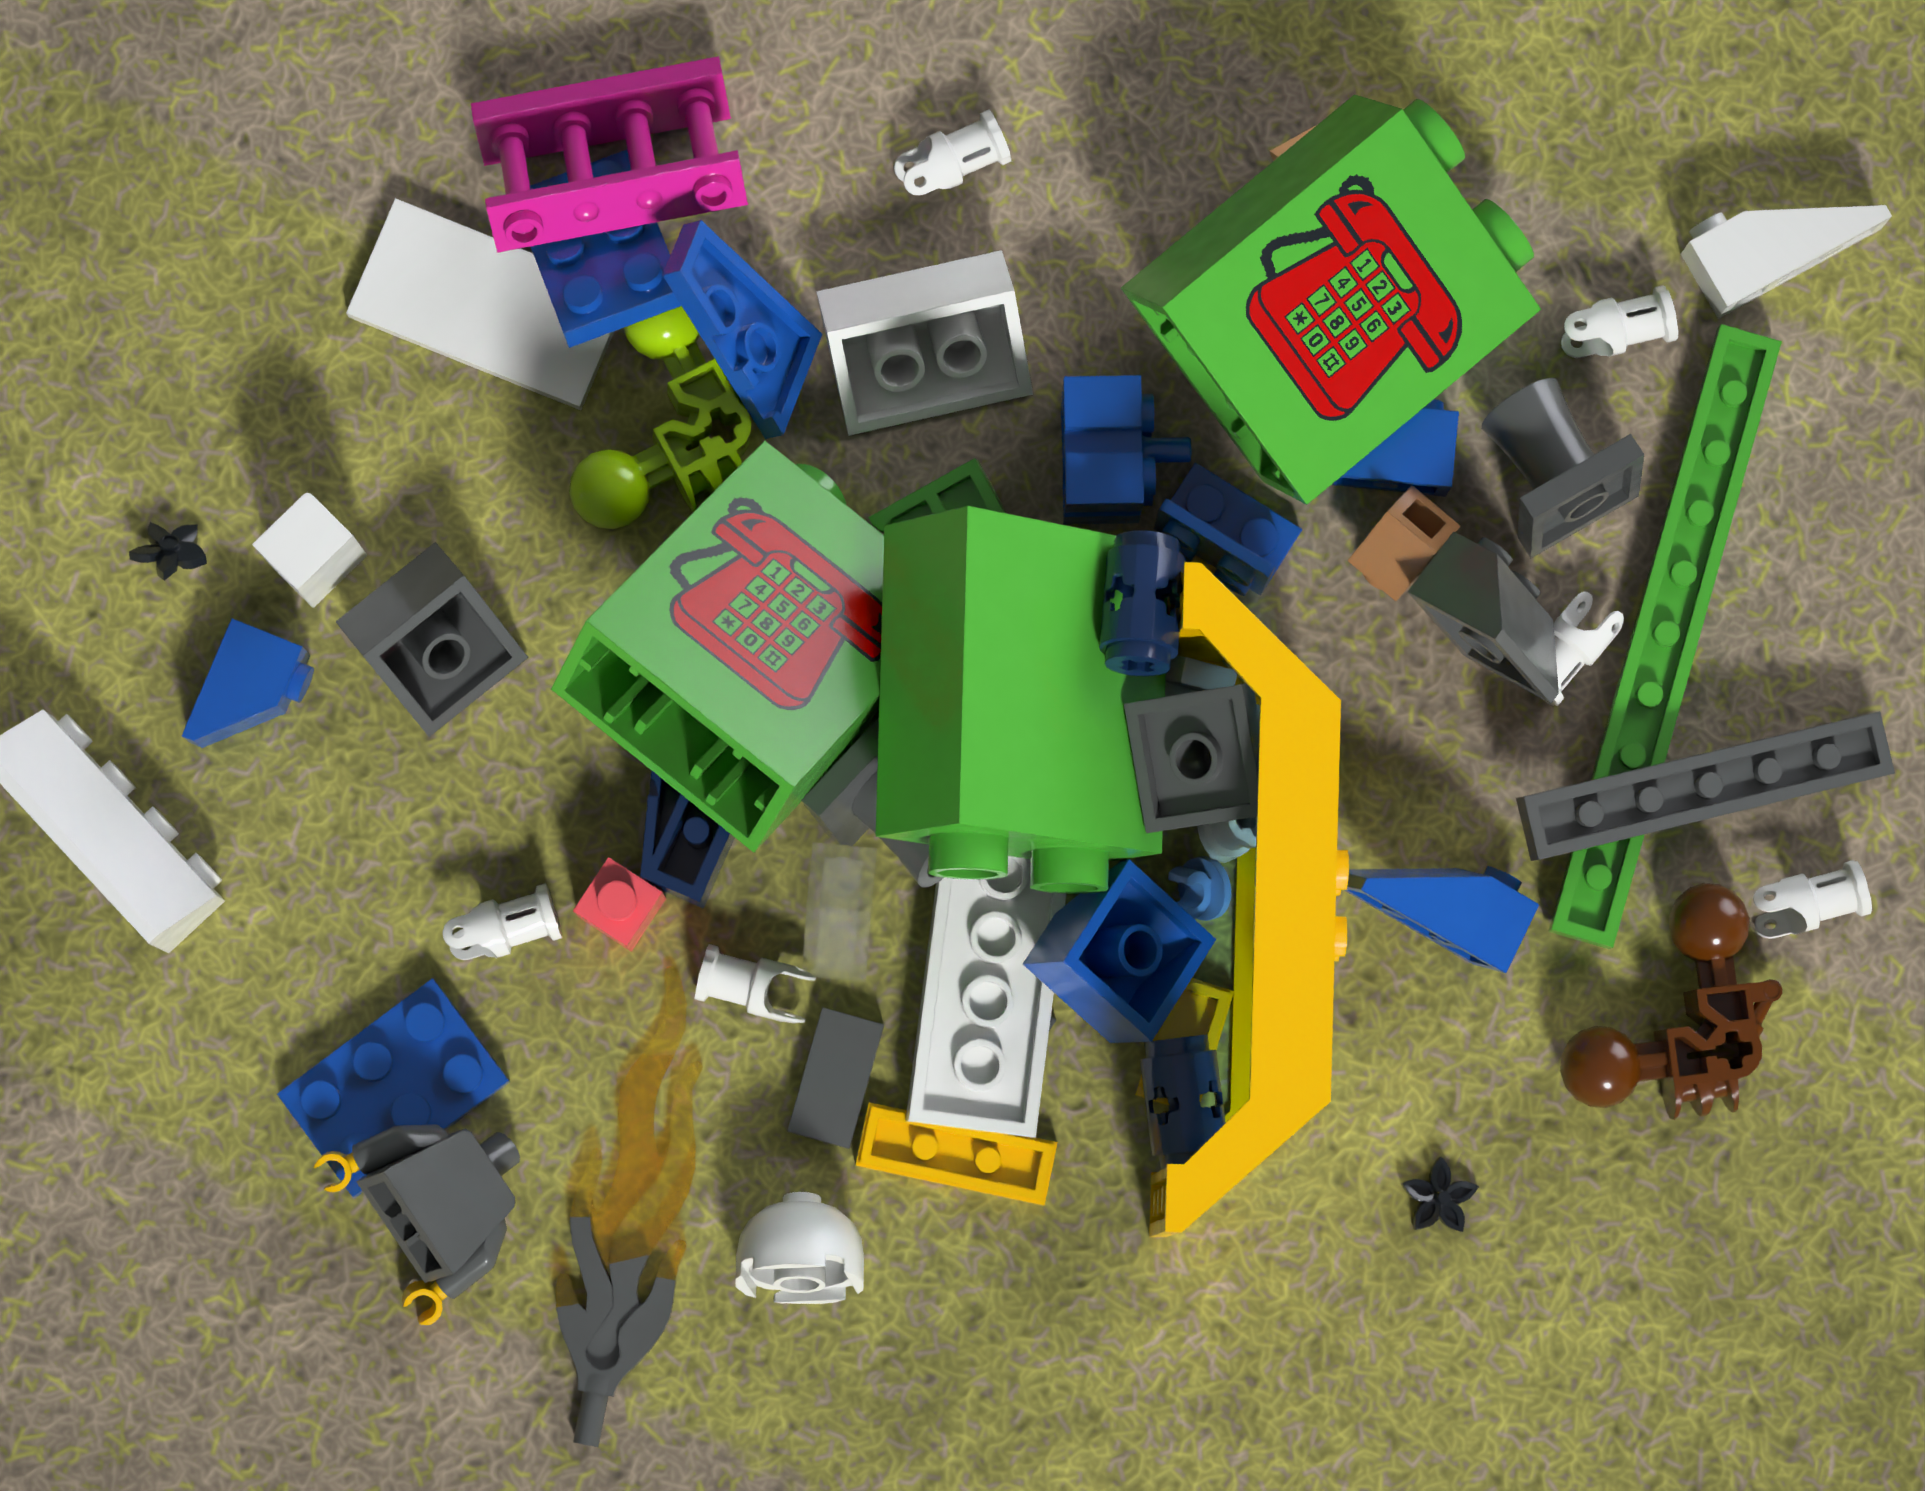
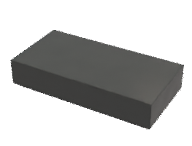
[787,1007,884,1149]

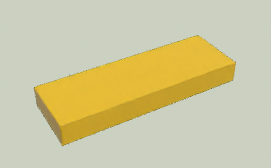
[856,1102,1058,1206]

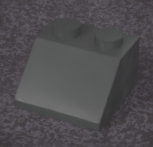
[1407,531,1559,703]
[336,542,529,737]

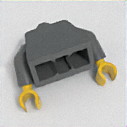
[314,1124,520,1325]

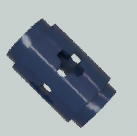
[1099,531,1185,676]
[1140,1034,1226,1171]

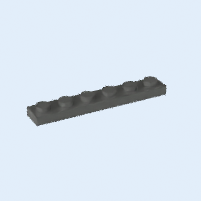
[1516,711,1895,861]

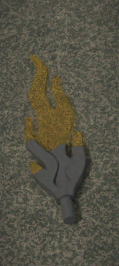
[556,966,703,1447]

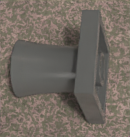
[1481,378,1644,559]
[1124,683,1260,833]
[801,717,943,887]

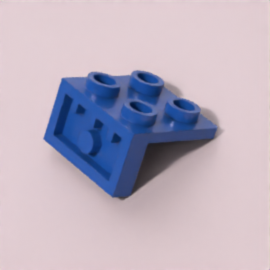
[1154,462,1302,596]

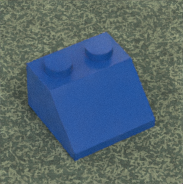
[1023,859,1216,1043]

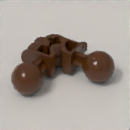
[1560,883,1783,1120]

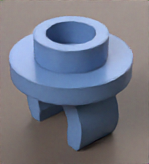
[1168,856,1231,921]

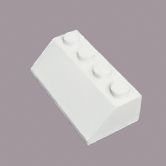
[0,710,225,953]

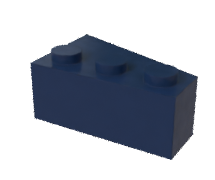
[640,770,735,909]

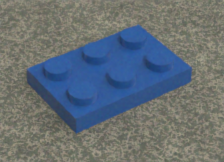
[530,149,681,348]
[277,978,510,1198]

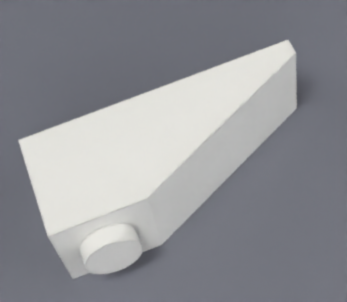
[1681,205,1892,319]

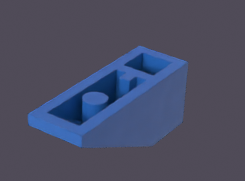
[1344,866,1540,973]

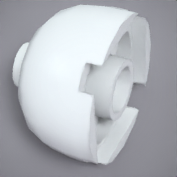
[735,1192,864,1304]

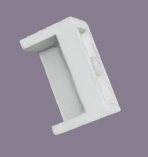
[252,493,367,608]

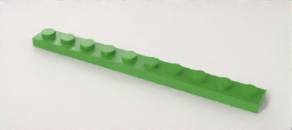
[1548,324,1782,949]

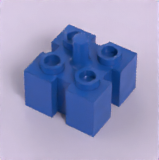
[1061,375,1192,525]

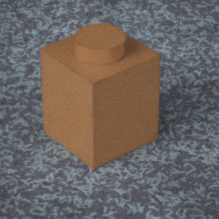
[1348,485,1461,601]

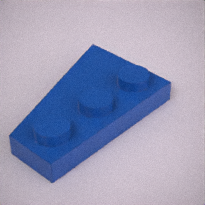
[663,220,822,439]

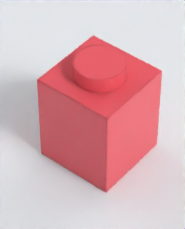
[573,857,667,952]

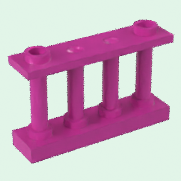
[471,56,748,253]

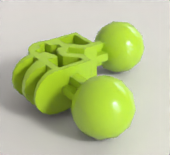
[569,306,751,529]

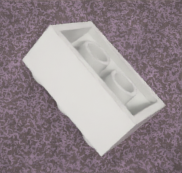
[816,250,1033,436]

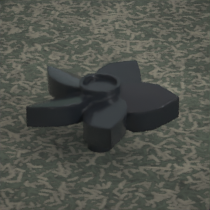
[129,522,207,581]
[1400,1157,1479,1232]

